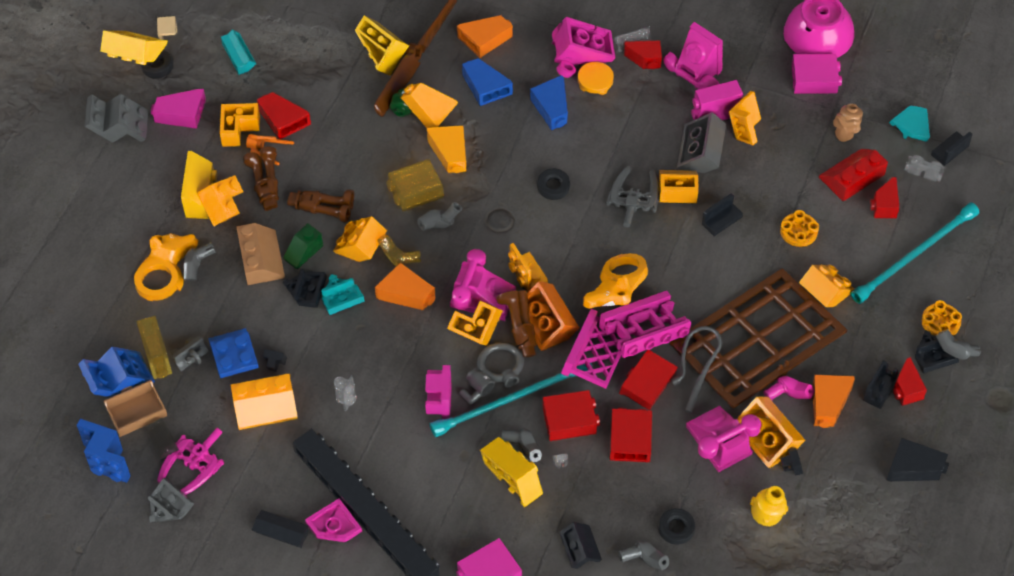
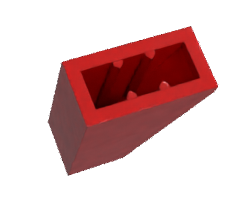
[257,92,311,140]

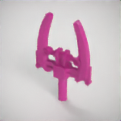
[157,428,224,495]

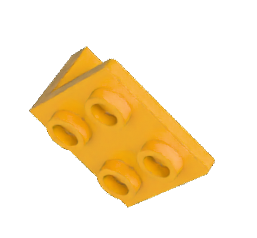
[729,91,761,145]
[508,243,548,292]

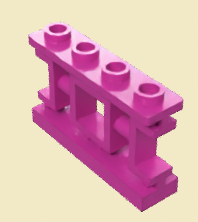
[599,291,691,358]

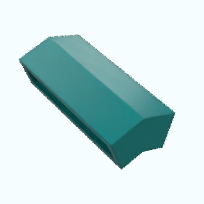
[221,29,256,75]

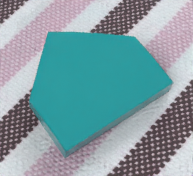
[889,106,930,142]
[321,274,365,315]

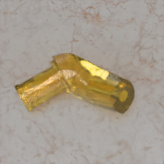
[377,235,421,267]

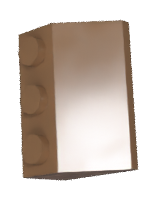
[236,223,285,285]

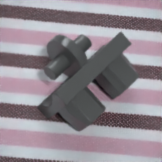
[170,335,209,371]

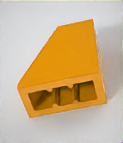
[400,83,458,128]
[427,126,466,173]

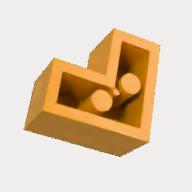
[220,103,260,147]
[197,175,243,226]
[447,301,503,346]

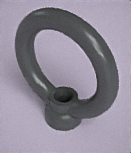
[477,342,524,388]

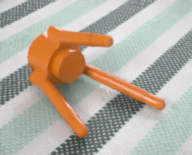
[246,134,294,166]

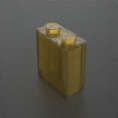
[386,159,444,212]
[136,316,173,379]

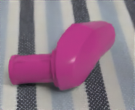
[763,376,814,400]

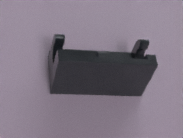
[863,360,898,409]

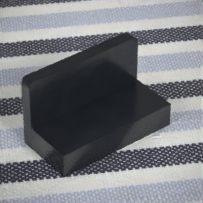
[931,131,973,166]
[702,193,743,236]
[559,522,602,569]

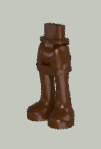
[243,146,279,211]
[287,189,355,223]
[496,290,536,357]

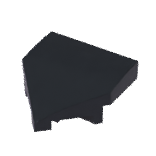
[283,268,327,308]
[915,330,959,373]

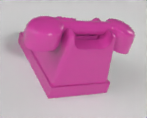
[552,17,615,78]
[663,22,723,89]
[450,249,516,321]
[686,406,761,473]

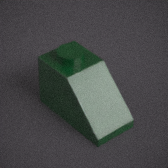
[283,223,323,269]

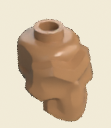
[833,104,863,142]

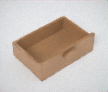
[104,380,167,437]

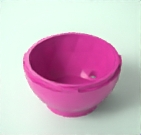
[783,0,854,58]

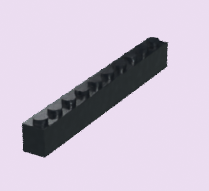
[293,428,440,576]

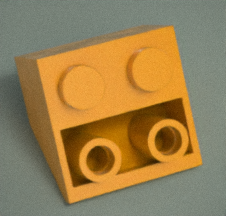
[659,170,698,203]
[333,216,387,262]
[799,264,855,307]

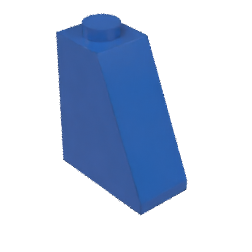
[462,58,513,106]
[530,75,568,130]

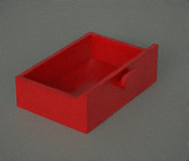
[619,350,678,410]

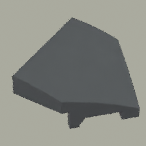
[148,478,195,523]

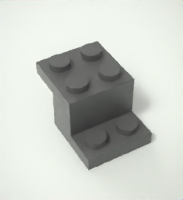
[85,94,148,143]

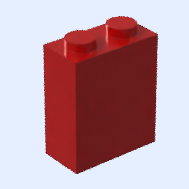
[542,390,600,441]
[610,408,652,462]

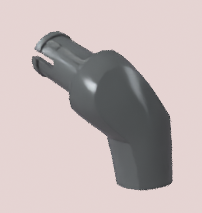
[417,202,462,231]
[183,242,216,281]
[936,329,981,360]
[501,428,542,462]
[618,540,669,570]

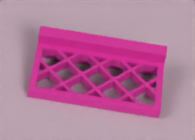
[561,308,622,389]

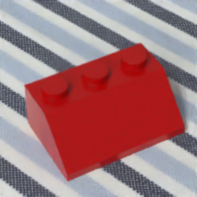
[819,149,888,202]

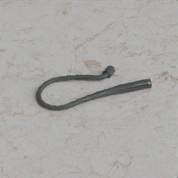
[671,326,722,414]

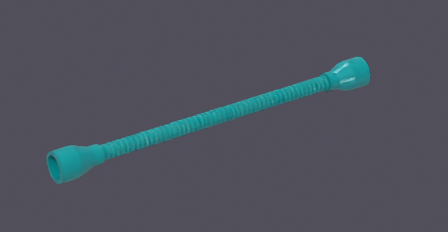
[851,202,980,304]
[429,363,593,438]

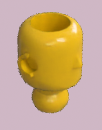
[750,486,789,526]

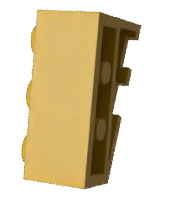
[355,15,409,76]
[480,437,543,507]

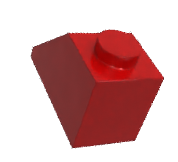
[624,40,662,69]
[870,177,899,218]
[893,357,927,406]

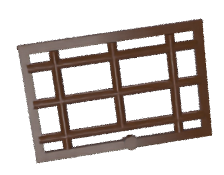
[669,268,847,409]

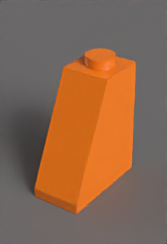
[457,15,513,58]
[375,263,436,310]
[812,375,855,428]

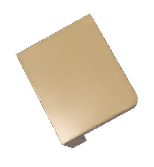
[157,16,177,40]

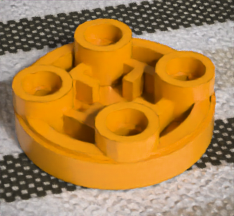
[578,62,614,95]
[780,210,819,247]
[921,300,962,336]

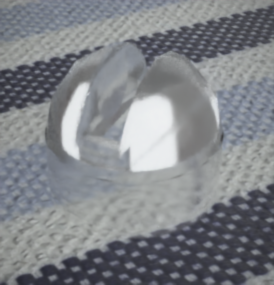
[552,453,569,468]

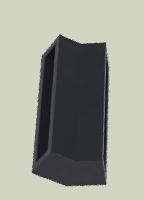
[252,510,308,548]

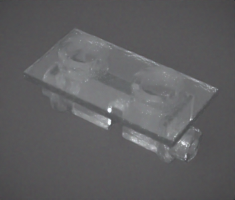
[613,27,651,52]
[904,155,945,182]
[334,376,356,411]

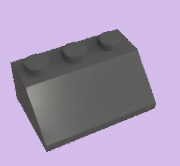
[677,112,726,173]

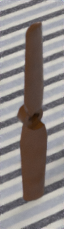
[374,0,458,117]

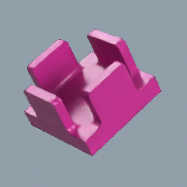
[425,365,452,419]

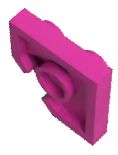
[305,498,362,542]

